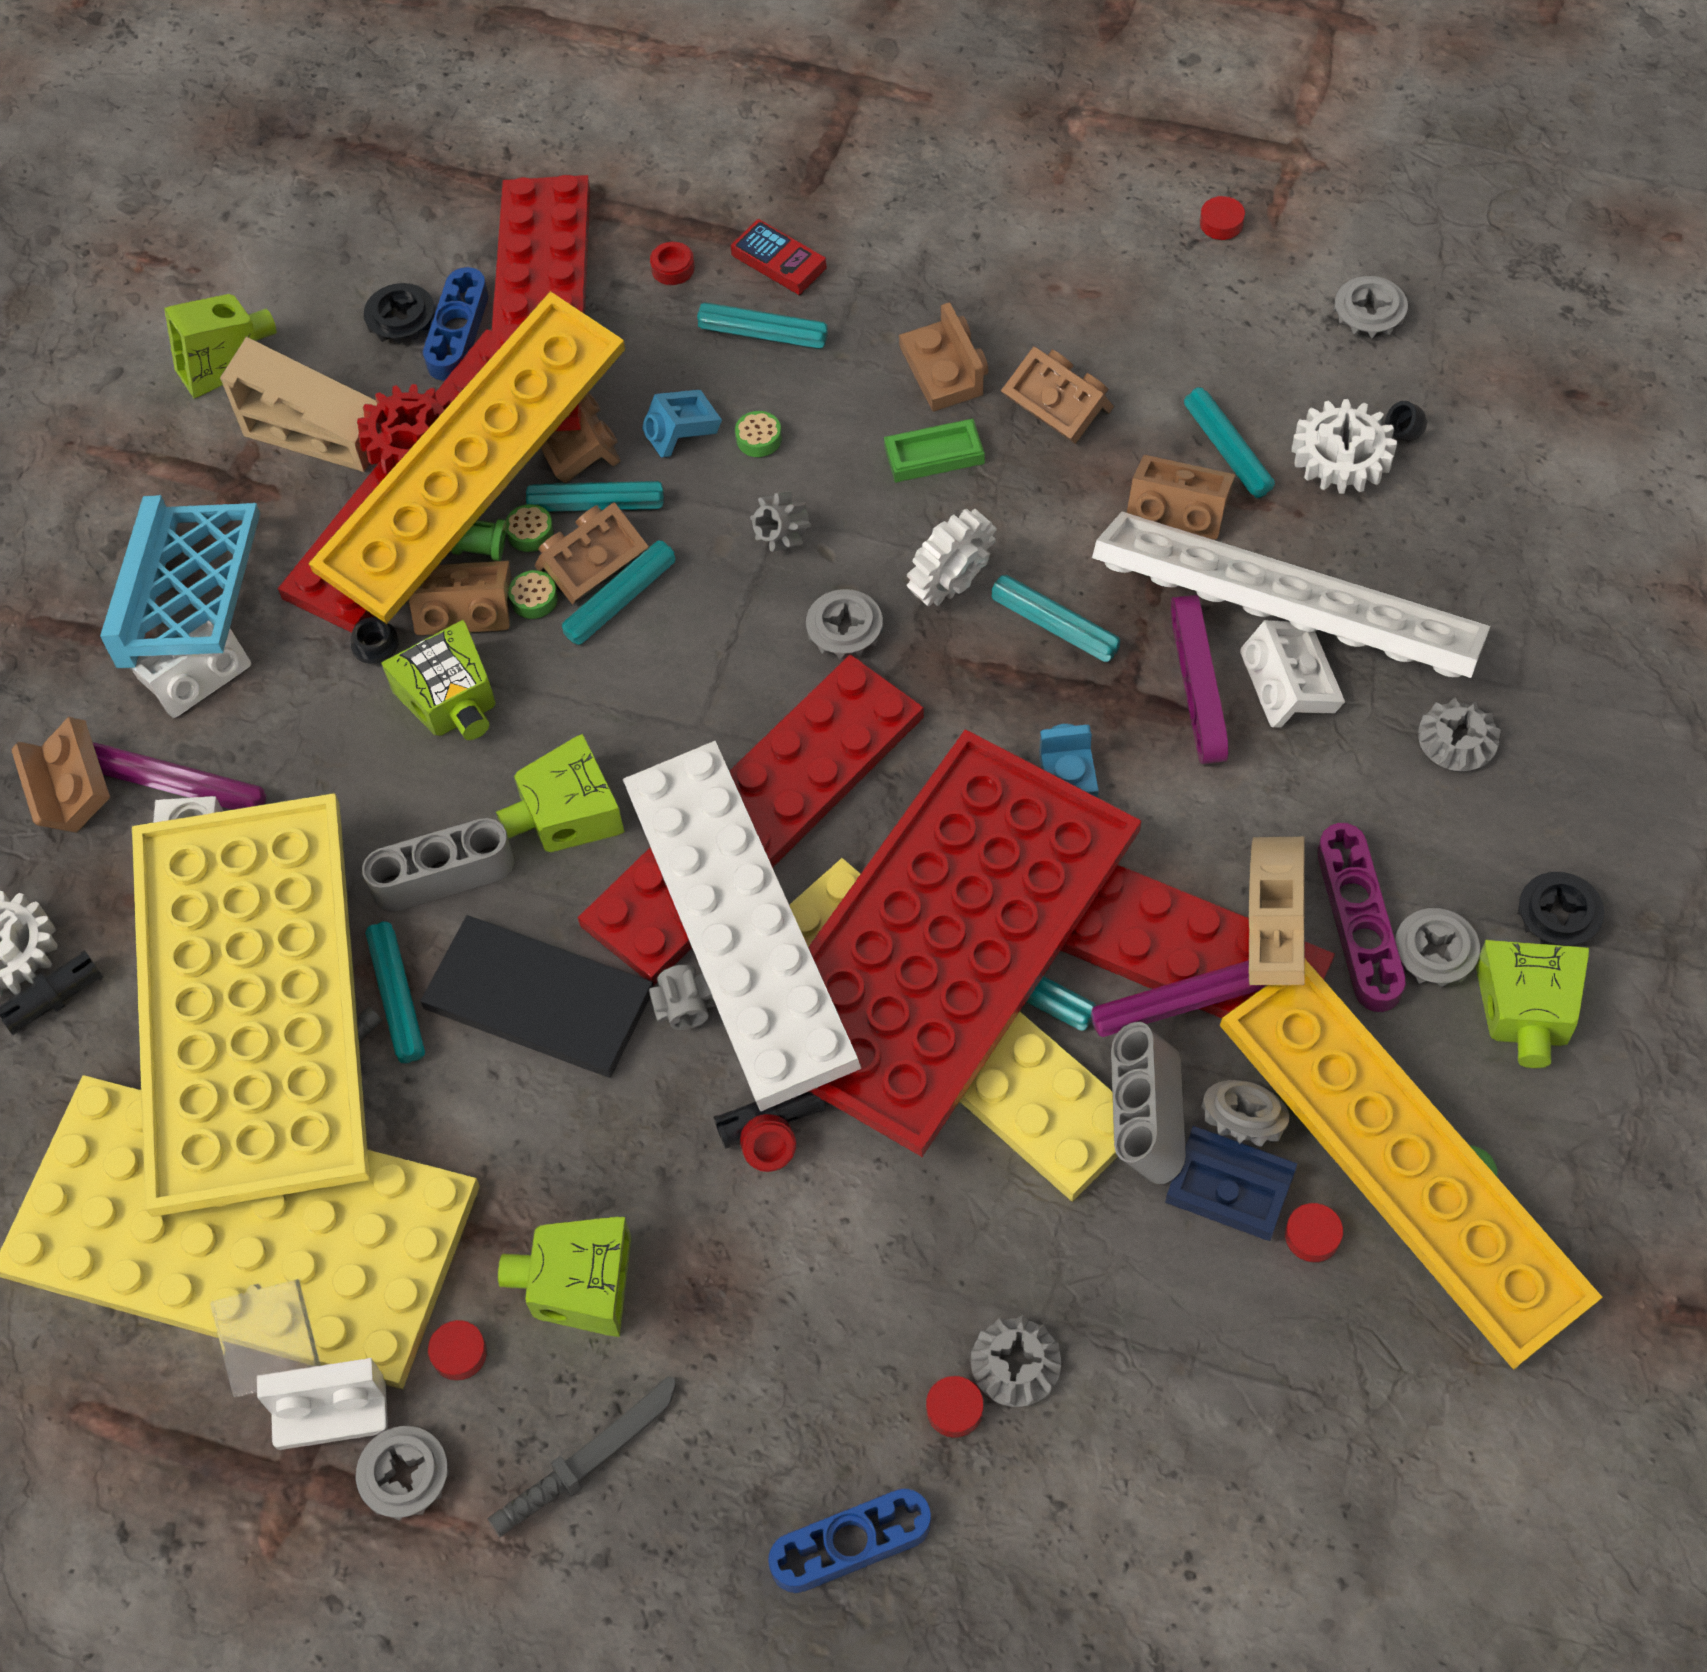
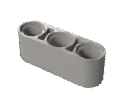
[362,818,515,912]
[1111,1022,1186,1184]

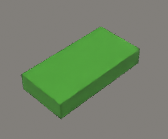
[884,418,985,483]

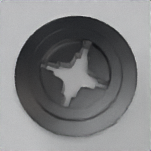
[364,283,435,344]
[1517,872,1604,946]

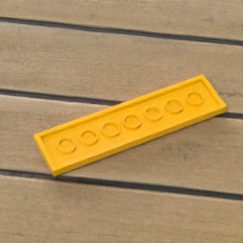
[309,291,625,624]
[1220,959,1603,1370]

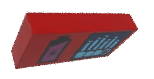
[730,219,827,295]

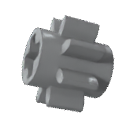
[750,491,811,552]
[649,965,716,1030]

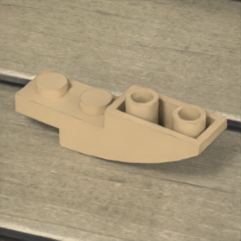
[1249,837,1305,985]

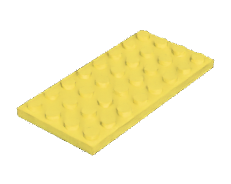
[132,793,370,1217]
[0,1075,480,1389]

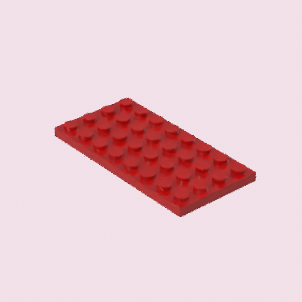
[808,729,1141,1157]

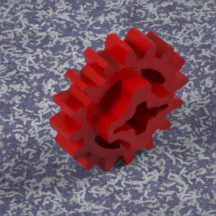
[357,384,450,474]

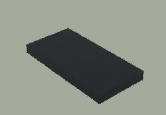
[420,915,654,1078]

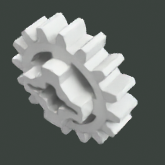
[1292,399,1397,494]
[907,509,997,606]
[0,891,58,998]

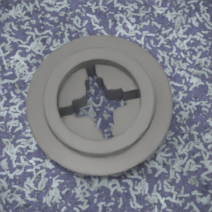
[1333,276,1408,339]
[806,589,883,659]
[1418,697,1501,771]
[1395,908,1480,989]
[1201,1080,1290,1146]
[971,1315,1061,1407]
[356,1426,450,1521]

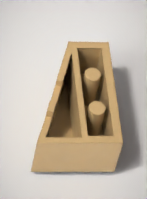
[220,337,382,472]

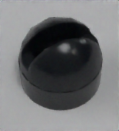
[1385,401,1427,441]

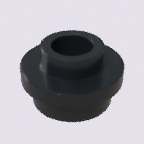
[350,617,399,664]

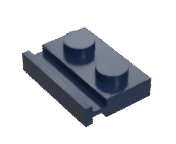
[1165,1126,1297,1241]

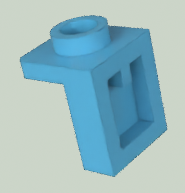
[642,390,722,458]
[1039,724,1099,798]

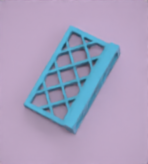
[100,495,260,668]

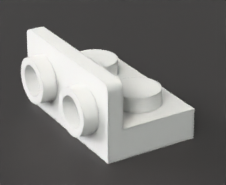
[1240,620,1345,728]
[131,621,251,718]
[257,1358,388,1450]

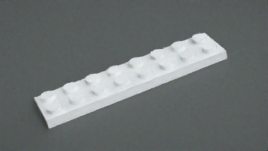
[1092,511,1490,678]
[623,741,861,1112]

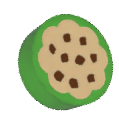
[735,411,782,457]
[506,504,554,552]
[508,570,558,619]

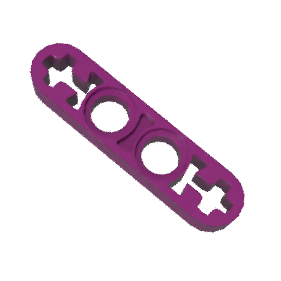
[1171,595,1228,764]
[1317,823,1406,1012]

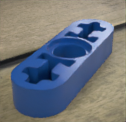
[423,267,489,381]
[768,1489,931,1593]

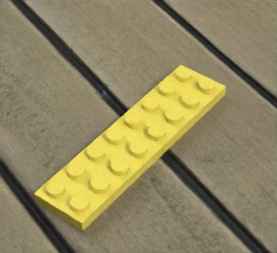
[789,858,1118,1202]

